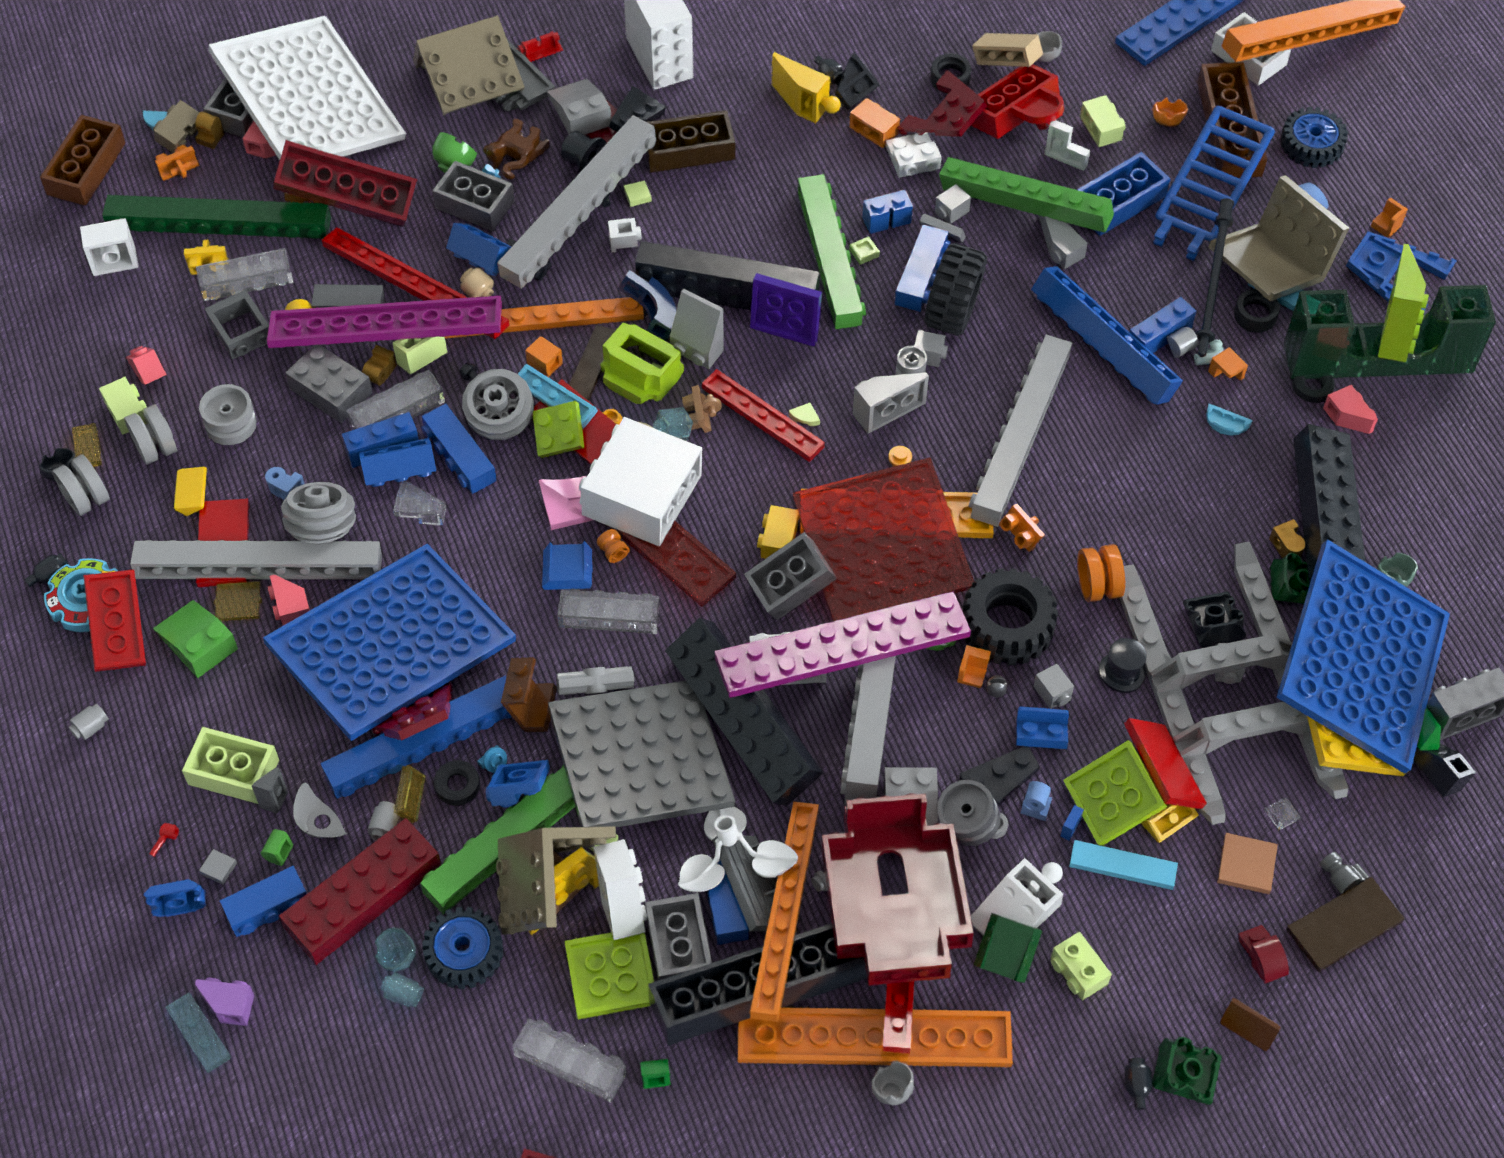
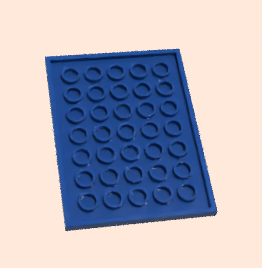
[1276,540,1450,774]
[263,544,516,741]

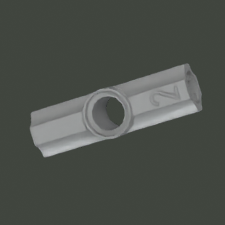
[556,666,634,695]

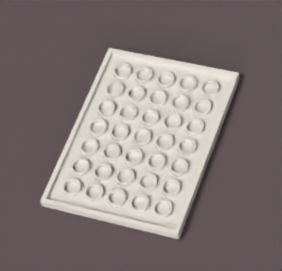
[208,16,406,160]

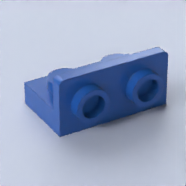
[1016,707,1069,749]

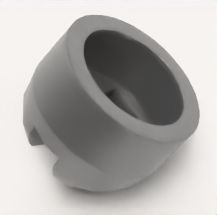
[986,675,1007,697]

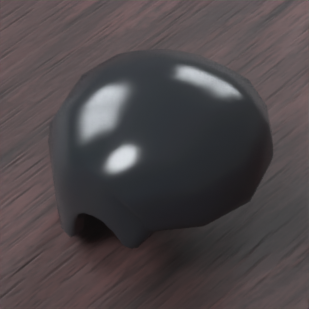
[38,448,75,482]

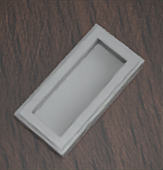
[920,214,966,243]

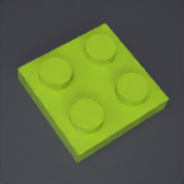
[533,401,584,458]

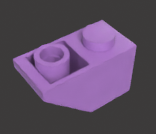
[195,978,254,1026]

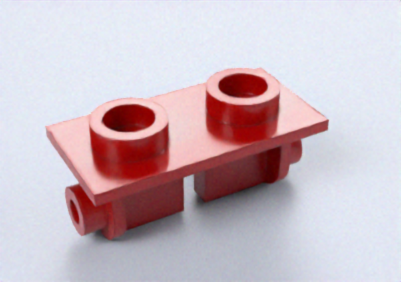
[517,31,563,62]

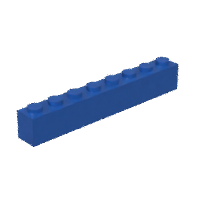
[1031,266,1183,405]
[320,676,512,799]

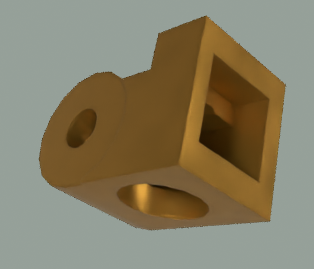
[195,111,224,149]
[362,345,397,385]
[1269,519,1305,558]

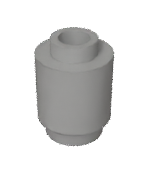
[68,704,109,740]
[367,801,400,841]

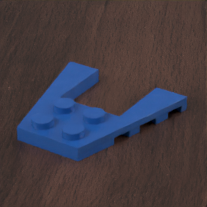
[1346,232,1457,311]

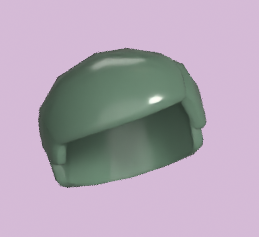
[1377,552,1418,587]

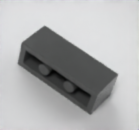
[311,284,385,308]

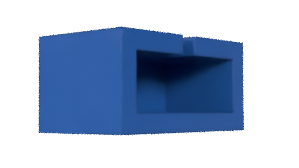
[862,190,913,234]

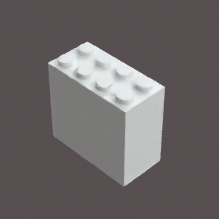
[624,0,693,90]
[579,417,702,547]

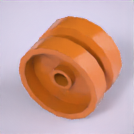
[1077,544,1125,602]

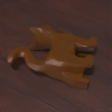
[483,118,549,180]

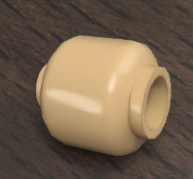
[460,268,494,298]

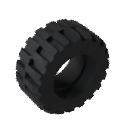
[924,243,987,336]
[962,568,1058,666]

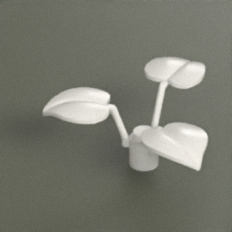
[678,807,798,892]

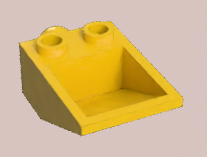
[772,52,841,124]

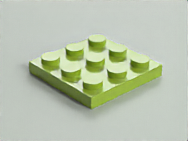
[1063,740,1167,846]
[565,932,654,1019]

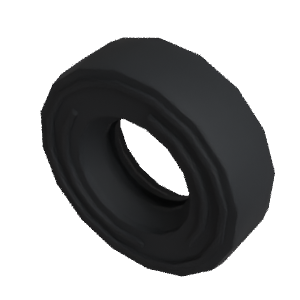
[1292,365,1335,403]
[434,760,480,806]

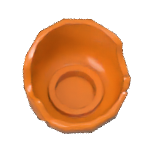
[1152,98,1188,127]

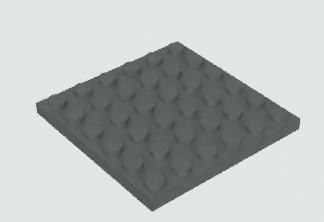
[548,681,735,827]

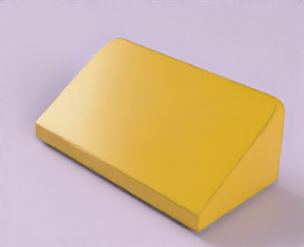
[174,467,207,516]
[1141,804,1199,843]

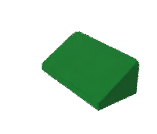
[1417,707,1441,751]

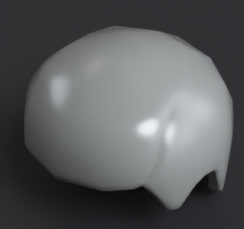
[1035,31,1062,62]
[872,1061,914,1105]

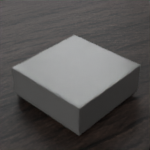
[199,849,237,885]

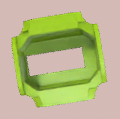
[600,323,684,404]

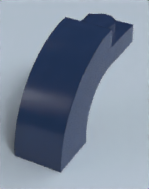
[617,270,676,341]

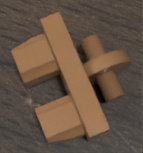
[682,385,722,433]

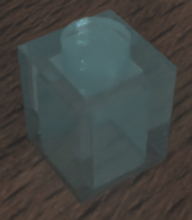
[653,407,693,440]

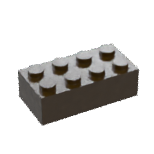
[645,110,736,173]

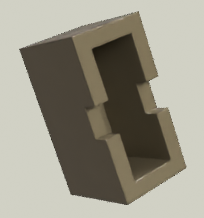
[153,100,199,153]

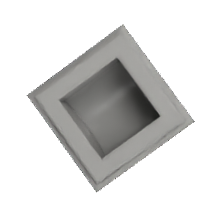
[1166,327,1199,358]

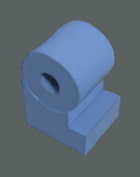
[265,467,305,500]
[1021,781,1052,821]

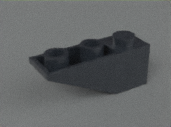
[1413,743,1476,797]

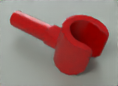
[149,823,179,857]

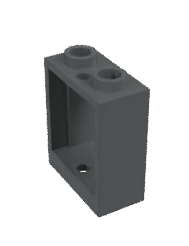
[204,290,269,360]

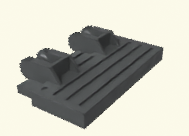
[495,39,556,112]
[712,835,801,932]

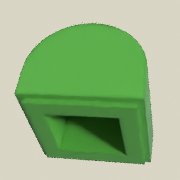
[260,829,293,866]

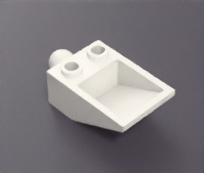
[971,858,1063,935]

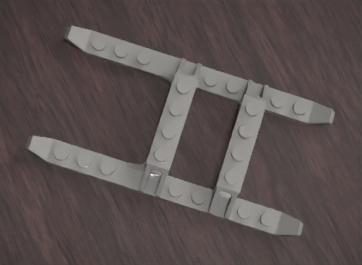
[1120,542,1348,825]

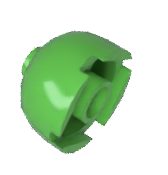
[432,132,477,173]

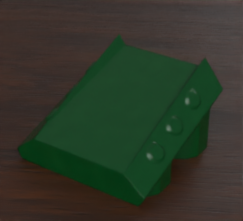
[1269,553,1309,604]
[973,913,1042,983]
[1152,1037,1222,1105]

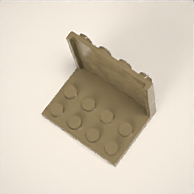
[413,16,525,115]
[1208,175,1349,301]
[496,827,616,935]

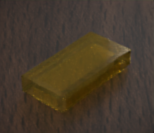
[72,423,102,467]
[394,765,425,823]

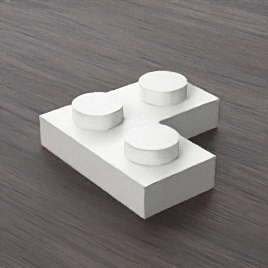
[1045,120,1090,171]

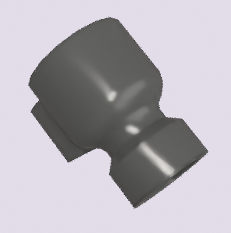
[1320,851,1370,894]

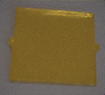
[213,581,262,621]

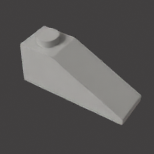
[1039,215,1088,270]

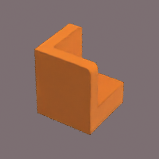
[1370,198,1408,238]
[525,337,563,377]
[1208,347,1248,380]
[957,645,991,688]

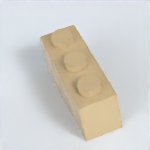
[972,33,1043,67]

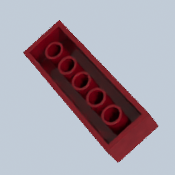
[273,140,417,227]
[279,818,441,965]

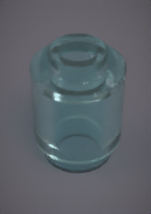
[381,972,424,1007]

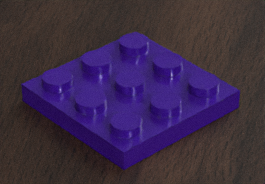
[750,273,822,347]

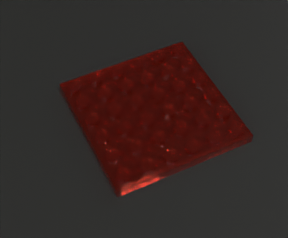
[792,457,974,622]

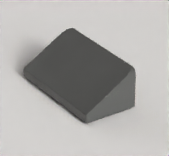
[252,767,288,813]

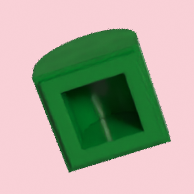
[640,1058,670,1089]

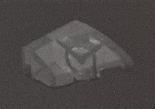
[393,481,447,525]

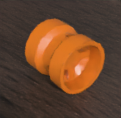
[597,529,629,563]

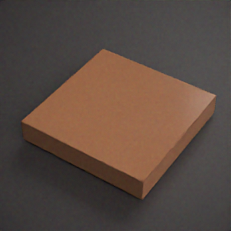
[1217,833,1278,894]

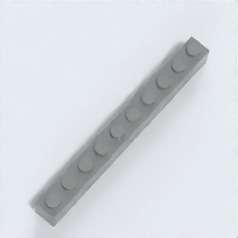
[497,115,656,289]
[969,335,1072,527]
[130,540,382,579]

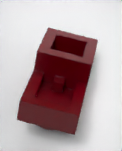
[1238,925,1289,984]

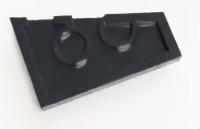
[609,86,666,132]
[959,746,1040,805]

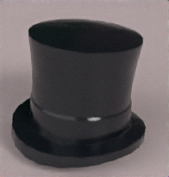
[561,131,607,172]
[1098,638,1147,693]

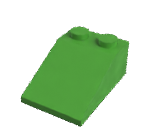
[153,600,238,678]

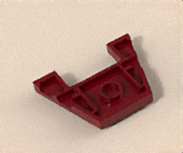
[897,71,987,137]
[372,681,453,740]

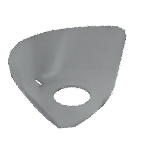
[293,783,347,838]

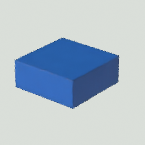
[1060,805,1084,841]

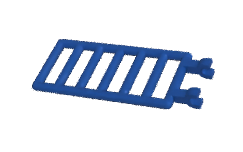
[1153,106,1275,261]

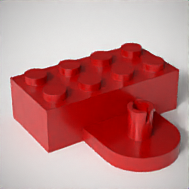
[971,64,1064,139]

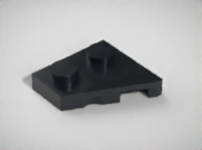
[834,53,880,110]

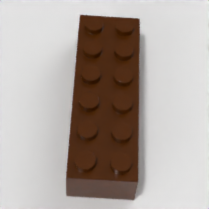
[1197,62,1267,178]

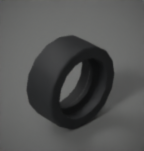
[930,53,971,94]
[1234,288,1280,333]

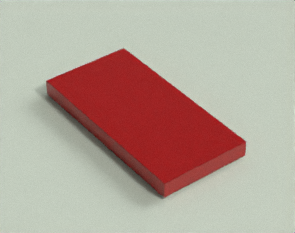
[534,379,616,465]
[196,498,249,587]
[84,569,146,672]
[1124,718,1207,809]

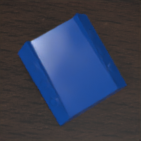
[542,541,593,590]
[143,879,206,917]

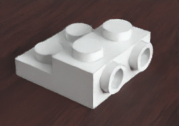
[885,133,941,178]

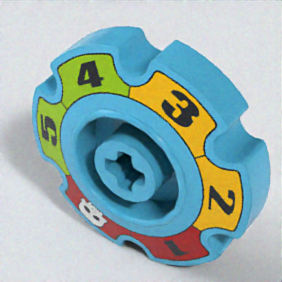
[44,558,118,632]

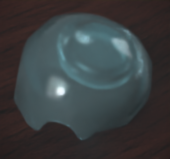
[375,927,416,972]

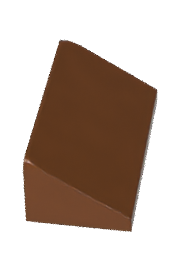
[1220,998,1281,1051]

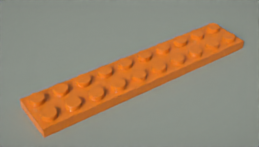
[738,1008,1013,1067]

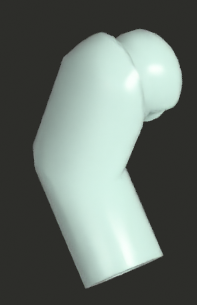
[1194,340,1224,365]

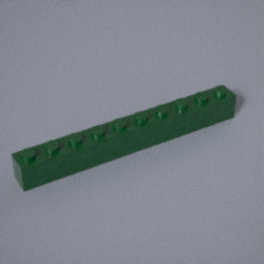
[102,195,331,239]

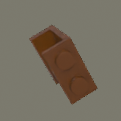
[501,657,557,732]

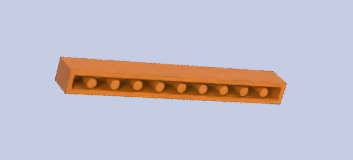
[1221,0,1405,62]

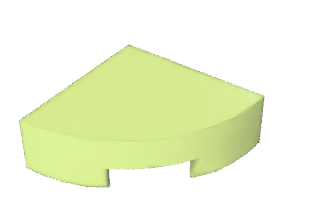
[789,403,820,426]

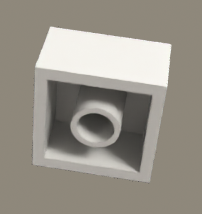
[80,218,138,276]

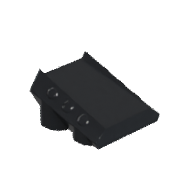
[1183,591,1247,648]

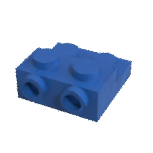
[486,760,550,807]

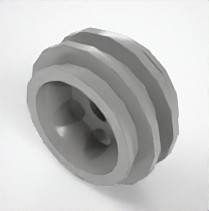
[462,369,534,440]
[281,482,356,544]

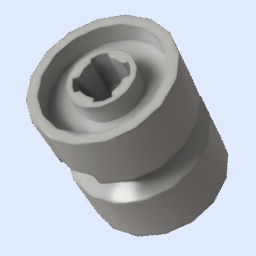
[896,345,927,375]

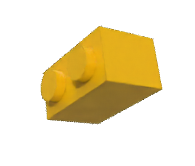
[757,505,799,559]

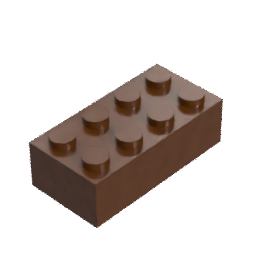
[40,115,126,206]

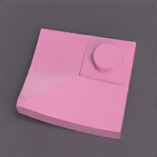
[539,476,593,530]

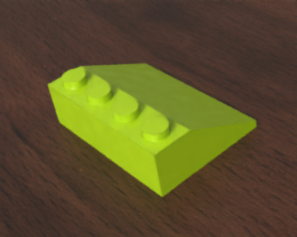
[1378,244,1429,362]

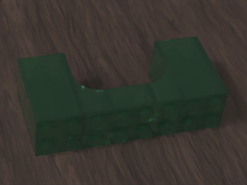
[1283,285,1496,379]

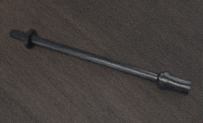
[1195,198,1234,357]

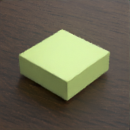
[624,180,651,207]
[849,236,880,265]

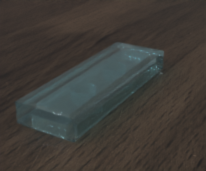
[166,992,231,1073]

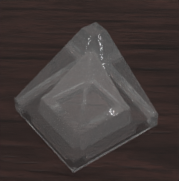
[1264,797,1301,830]

